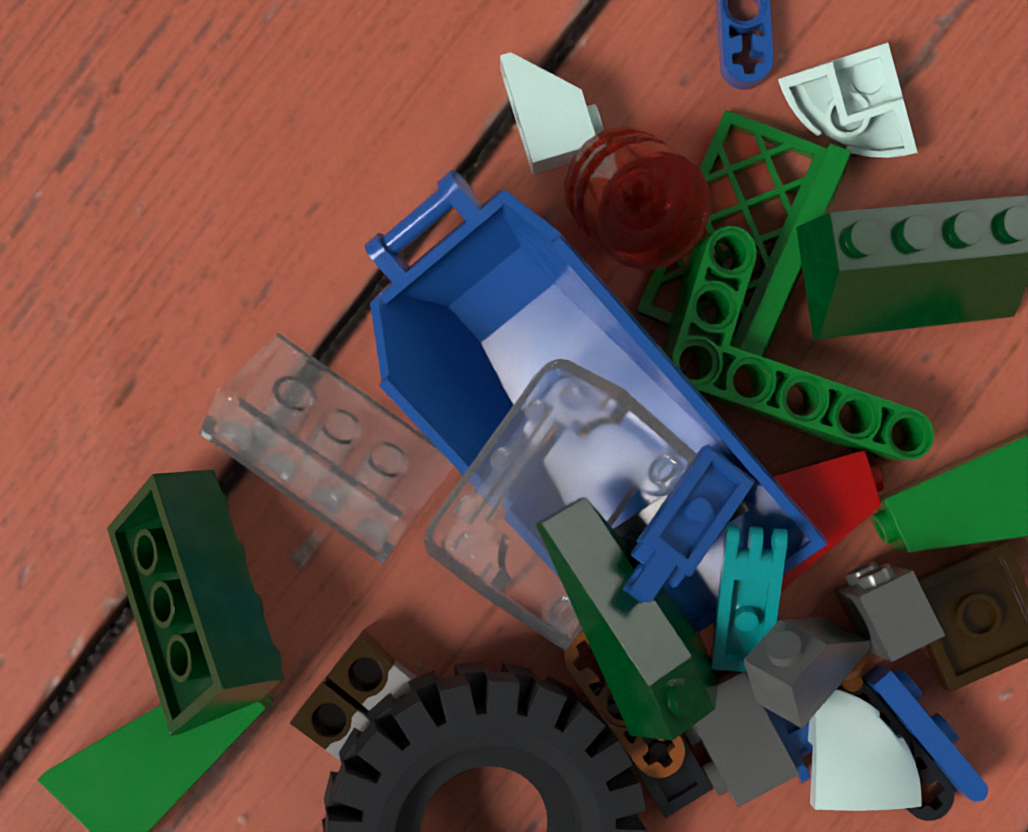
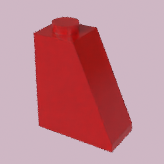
[772,450,884,592]

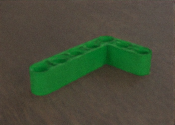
[662,226,934,461]

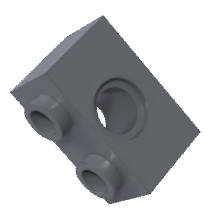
[834,561,945,662]

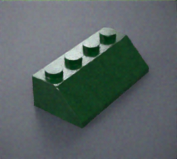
[796,195,1028,340]
[107,470,285,736]

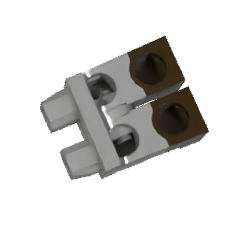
[290,629,417,761]

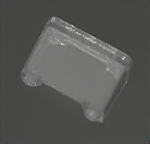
[424,359,697,651]

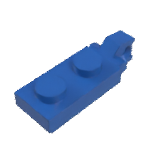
[623,444,755,604]

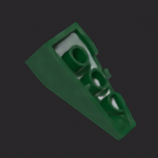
[536,497,719,740]

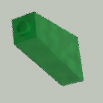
[871,429,1028,552]
[37,693,275,832]

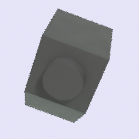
[744,617,872,729]

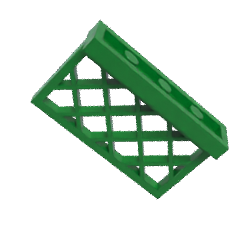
[636,110,851,358]

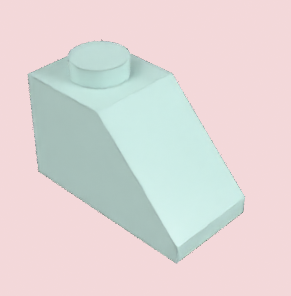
[500,52,604,175]

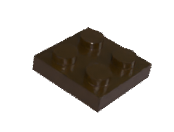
[917,541,1028,692]

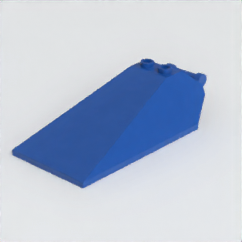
[365,170,827,632]

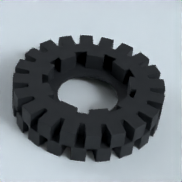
[322,662,647,832]

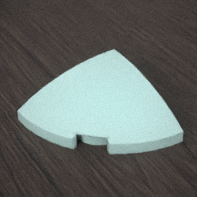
[778,42,918,158]
[808,689,922,811]

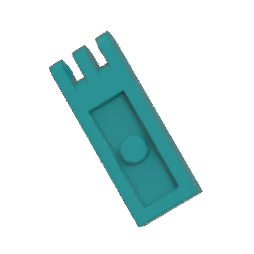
[711,525,788,672]

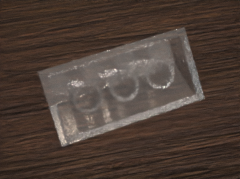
[199,333,455,564]

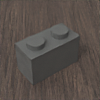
[684,670,799,807]

